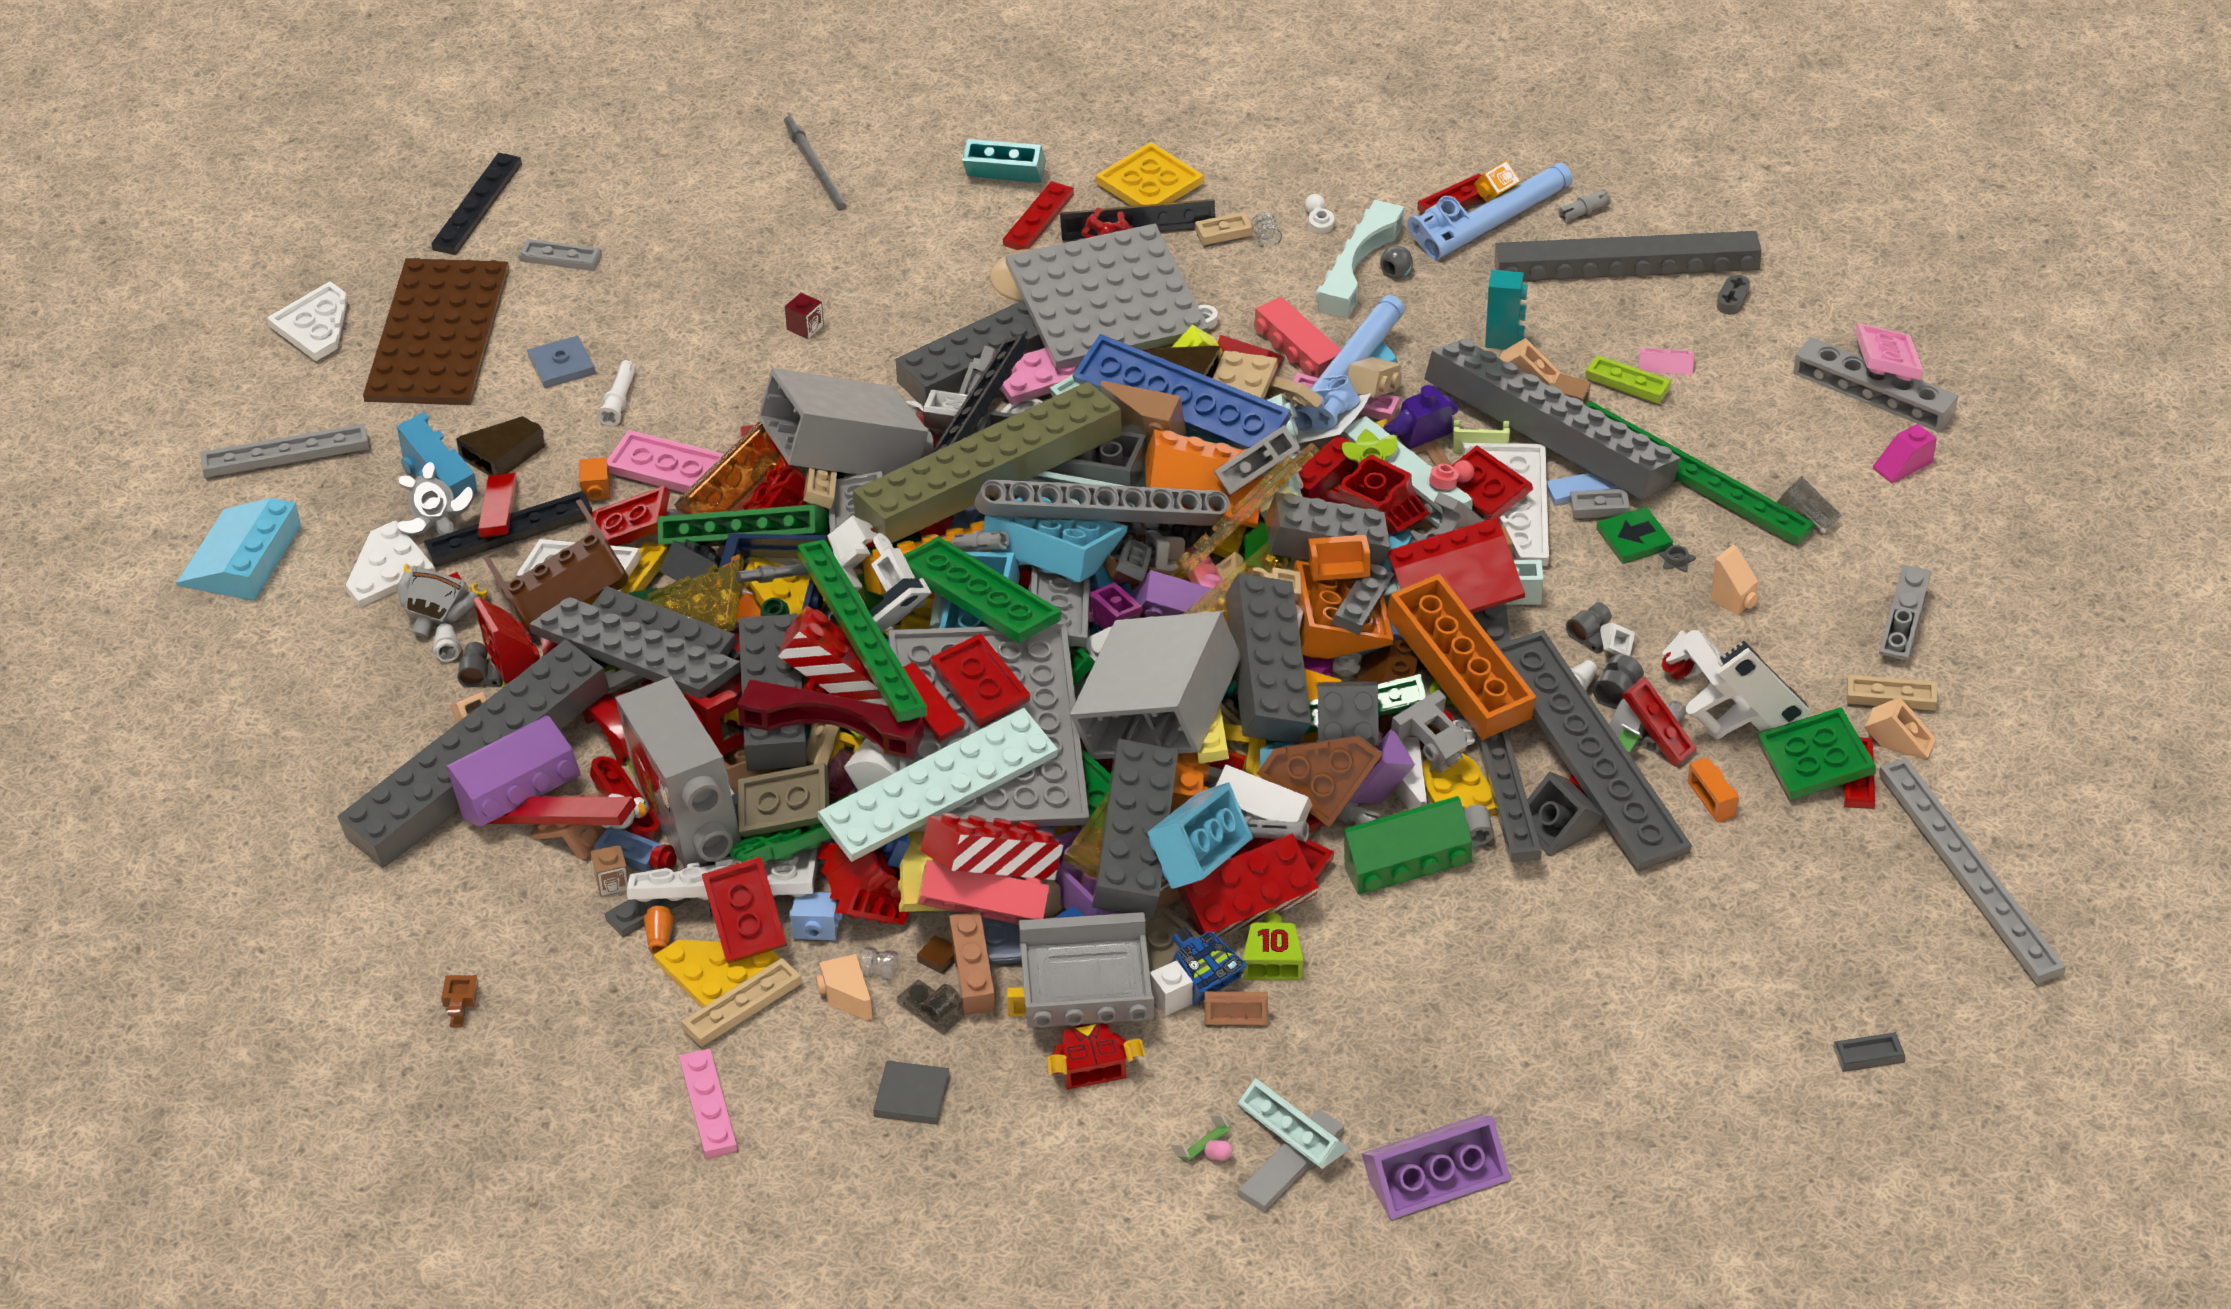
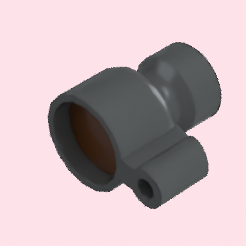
[1566,602,1612,653]
[457,642,501,687]

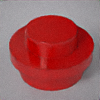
[649,844,677,870]

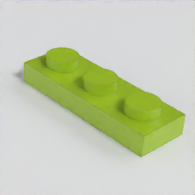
[1585,355,1671,404]

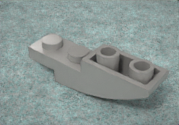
[1879,565,1931,661]

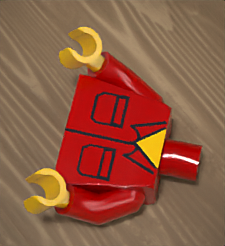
[1047,1023,1146,1090]

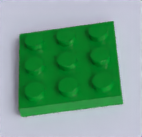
[1757,707,1876,800]

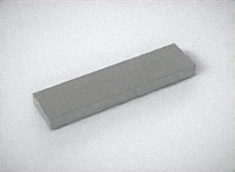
[1238,1109,1345,1213]

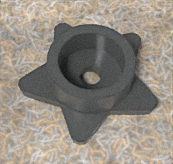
[1659,545,1696,572]

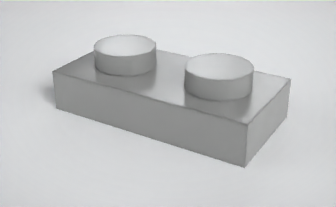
[1570,489,1630,519]

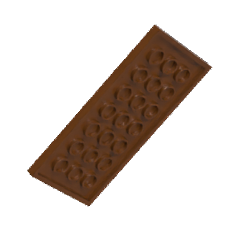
[363,258,509,405]

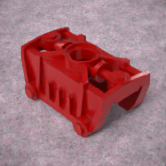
[742,455,808,510]

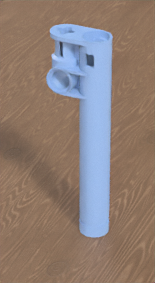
[1407,163,1573,260]
[1294,295,1405,431]

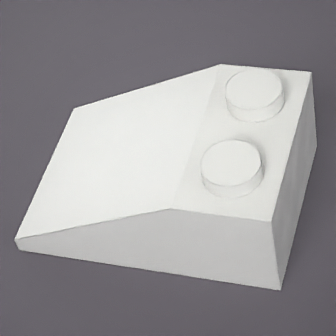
[923,390,982,434]

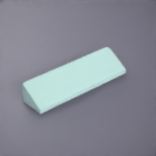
[1237,1078,1349,1169]

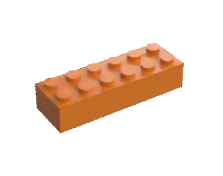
[1386,573,1537,740]

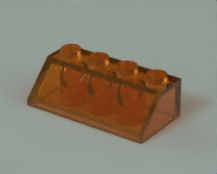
[674,421,780,514]

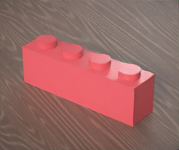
[1254,296,1341,378]
[917,859,1049,925]

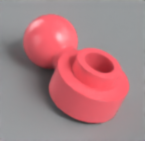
[1429,460,1474,490]

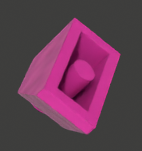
[1873,424,1937,484]

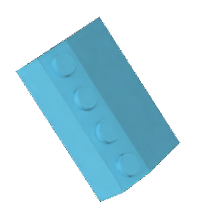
[983,497,1128,582]
[176,498,301,601]

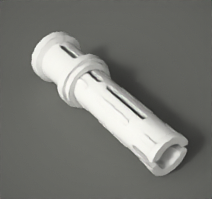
[597,360,637,426]

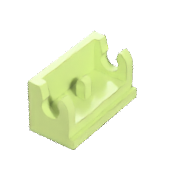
[1453,420,1509,454]

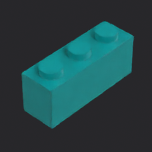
[962,139,1046,183]
[1485,269,1528,350]

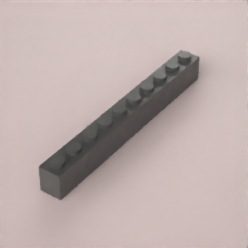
[1494,231,1762,281]

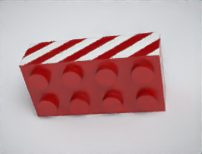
[778,605,888,706]
[920,813,1064,880]
[1178,833,1319,938]

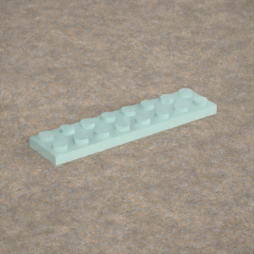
[818,708,1058,862]

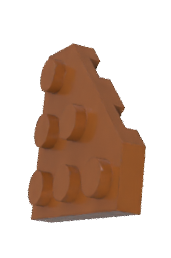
[1256,736,1384,827]

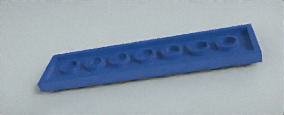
[1072,334,1292,450]

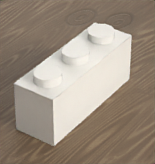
[1216,764,1312,822]

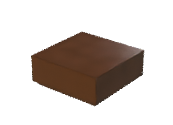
[917,935,955,974]

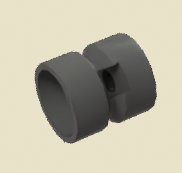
[1593,654,1644,709]

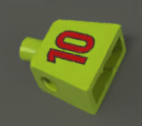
[1243,913,1303,980]

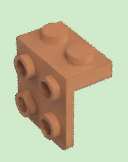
[530,792,607,859]

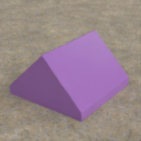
[1350,729,1415,804]

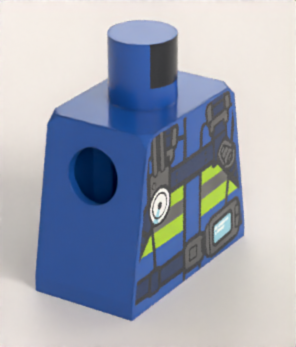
[1171,927,1247,1006]

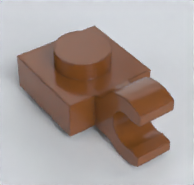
[441,975,478,1027]

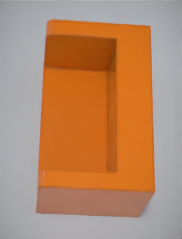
[1308,535,1371,581]

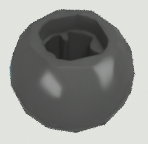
[1380,245,1413,279]

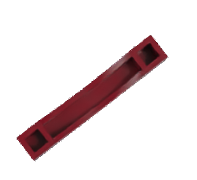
[737,679,924,760]

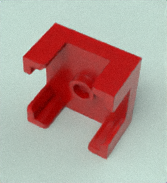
[682,690,744,756]

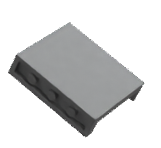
[1019,912,1154,1028]

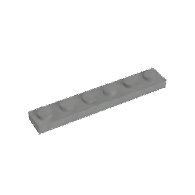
[200,424,369,478]

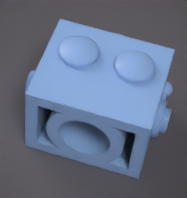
[789,892,843,940]

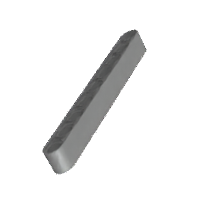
[974,480,1230,526]

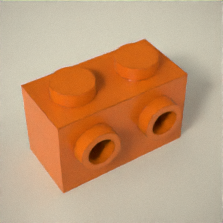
[1170,752,1210,814]

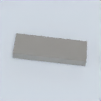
[519,239,602,271]

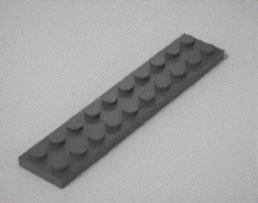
[1496,630,1692,871]

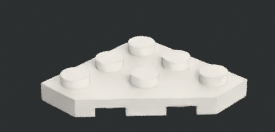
[267,281,348,361]
[346,520,435,608]

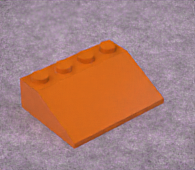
[1145,429,1263,528]
[1292,560,1394,659]

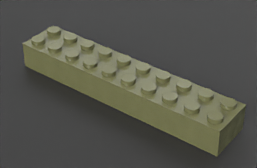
[853,381,1122,544]

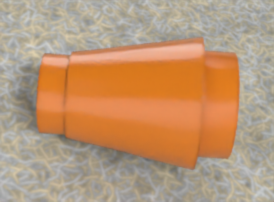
[643,906,674,953]

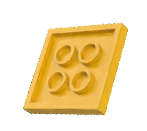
[1096,142,1204,206]

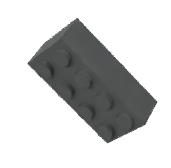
[1265,492,1390,566]

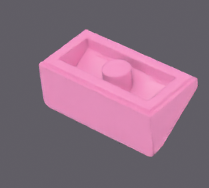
[1639,347,1694,374]

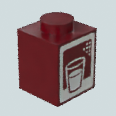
[784,292,824,339]

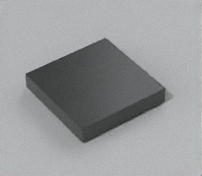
[873,1061,950,1125]

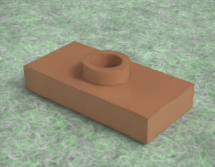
[1204,991,1268,1026]

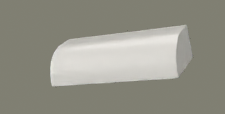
[844,738,899,791]

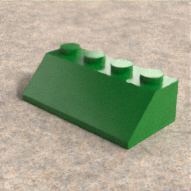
[1344,796,1472,894]

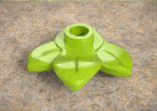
[1342,429,1398,463]

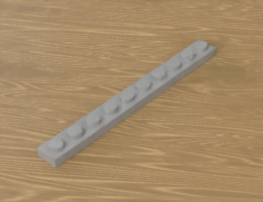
[1879,758,2066,984]

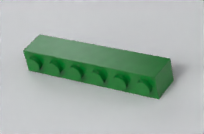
[658,505,828,548]

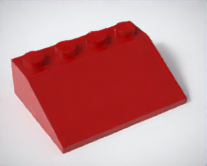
[1388,517,1525,614]

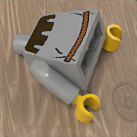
[397,564,488,638]

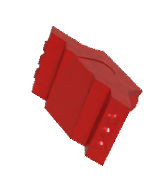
[1321,455,1431,535]
[816,843,909,925]

